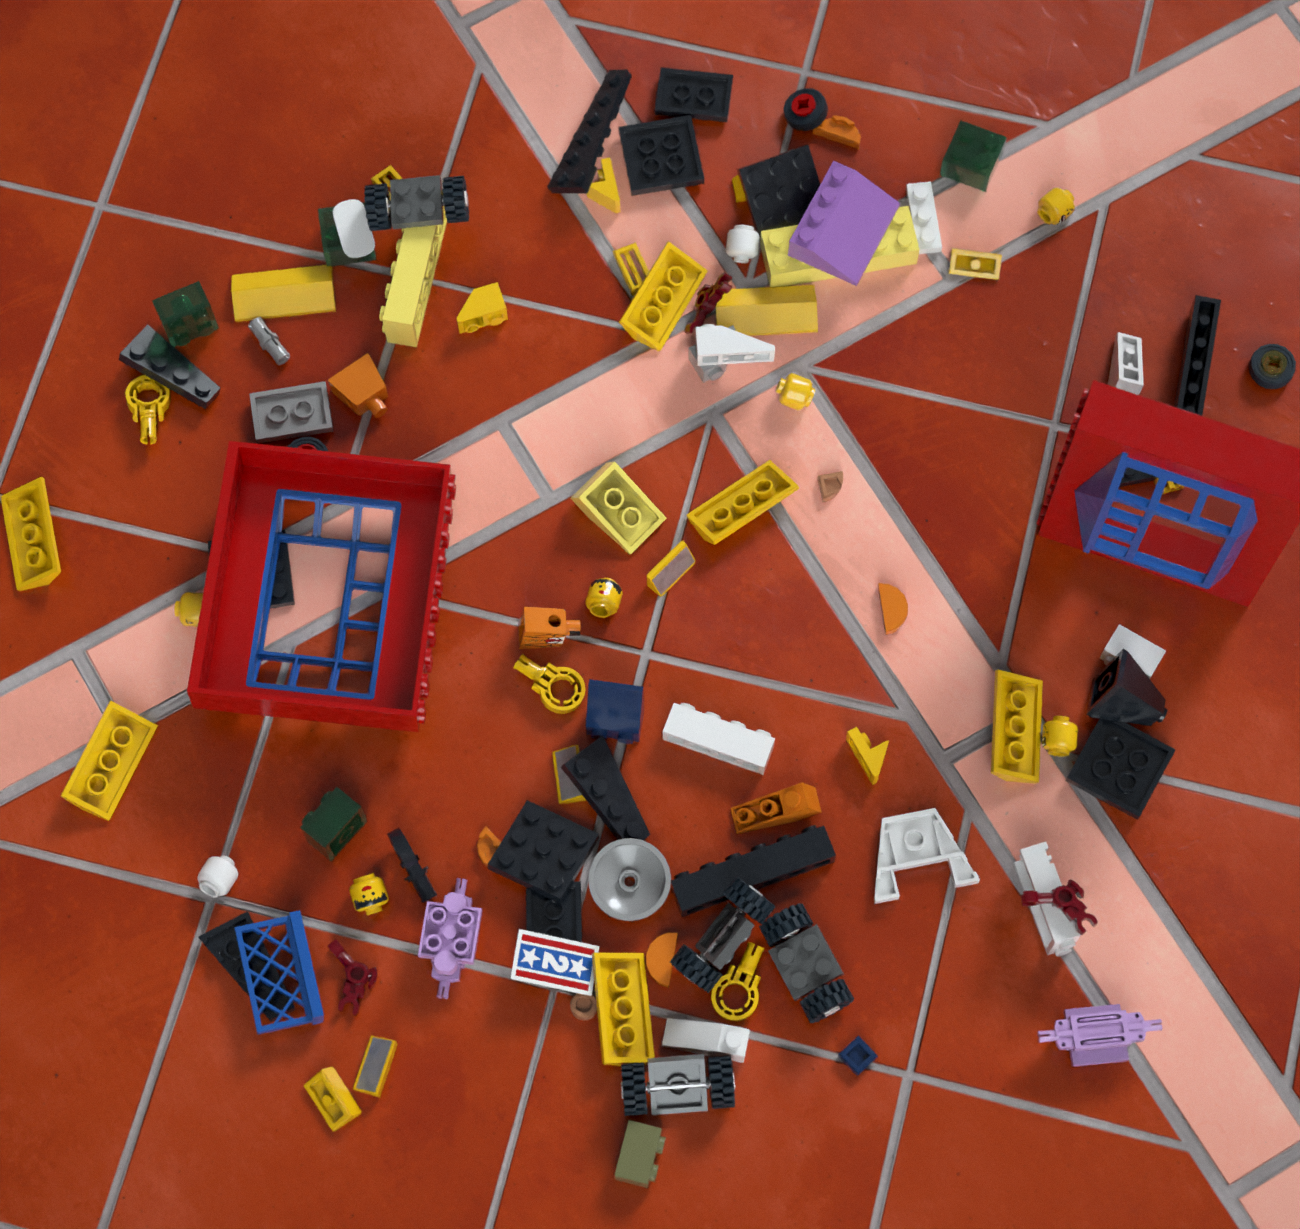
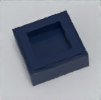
[838,1035,878,1076]

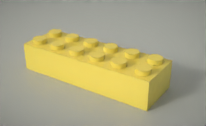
[379,190,447,347]
[760,206,920,287]

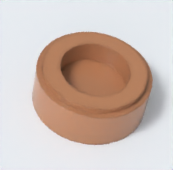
[570,993,597,1021]

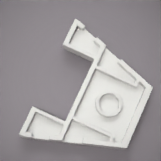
[874,808,980,904]

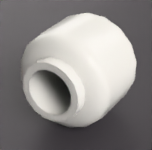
[726,225,760,263]
[197,856,239,897]

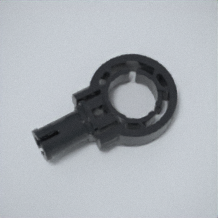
[387,827,438,903]

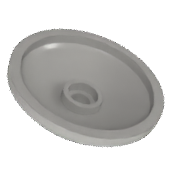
[588,838,671,921]

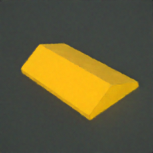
[619,241,708,351]
[231,264,336,322]
[715,285,818,336]
[686,460,799,545]
[0,477,61,591]
[991,669,1043,784]
[60,700,158,821]
[592,953,655,1067]

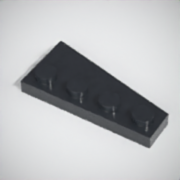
[119,324,220,409]
[561,735,650,840]
[198,911,296,1022]

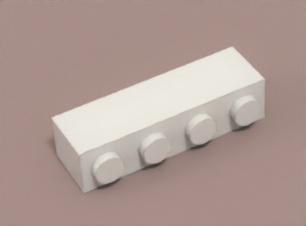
[663,703,775,775]

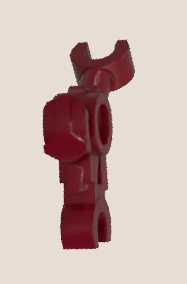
[685,272,732,334]
[1021,880,1098,935]
[328,939,378,1016]

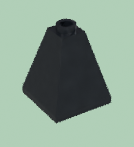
[1086,649,1168,726]

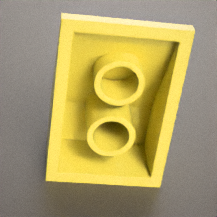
[571,462,667,554]

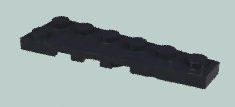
[547,69,632,194]

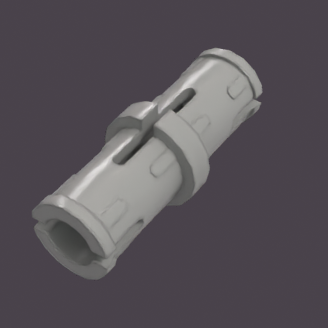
[248,317,291,365]

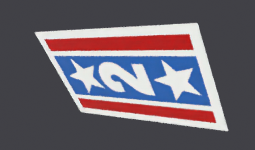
[510,929,599,996]

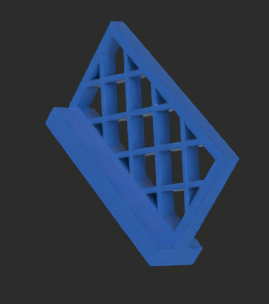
[235,910,324,1035]

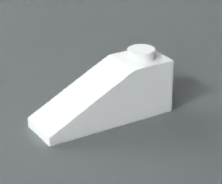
[695,324,775,366]
[1108,332,1144,395]
[662,1018,750,1063]

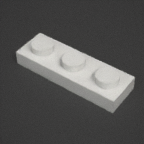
[906,182,942,254]

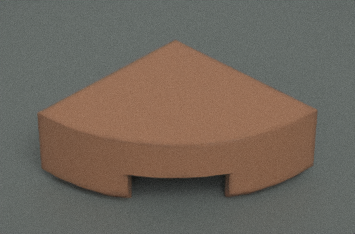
[817,471,843,502]

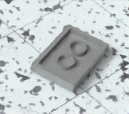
[250,381,333,444]

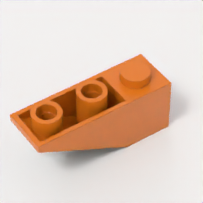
[731,783,822,834]

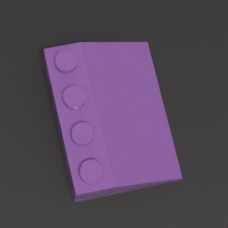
[788,161,900,286]

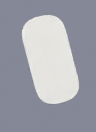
[333,199,375,258]

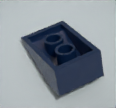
[586,679,644,744]

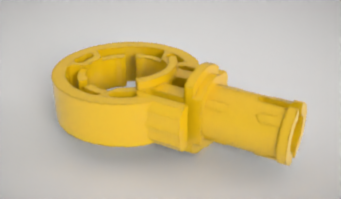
[126,375,171,445]
[513,654,585,714]
[711,942,764,1021]

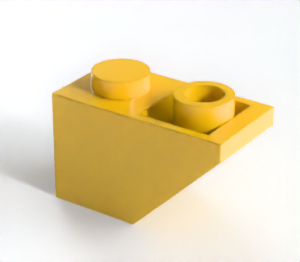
[457,282,508,333]

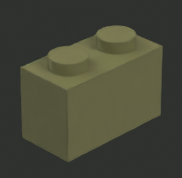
[615,1120,666,1188]

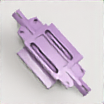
[418,878,482,999]
[1037,1004,1163,1067]

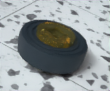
[1249,344,1296,389]

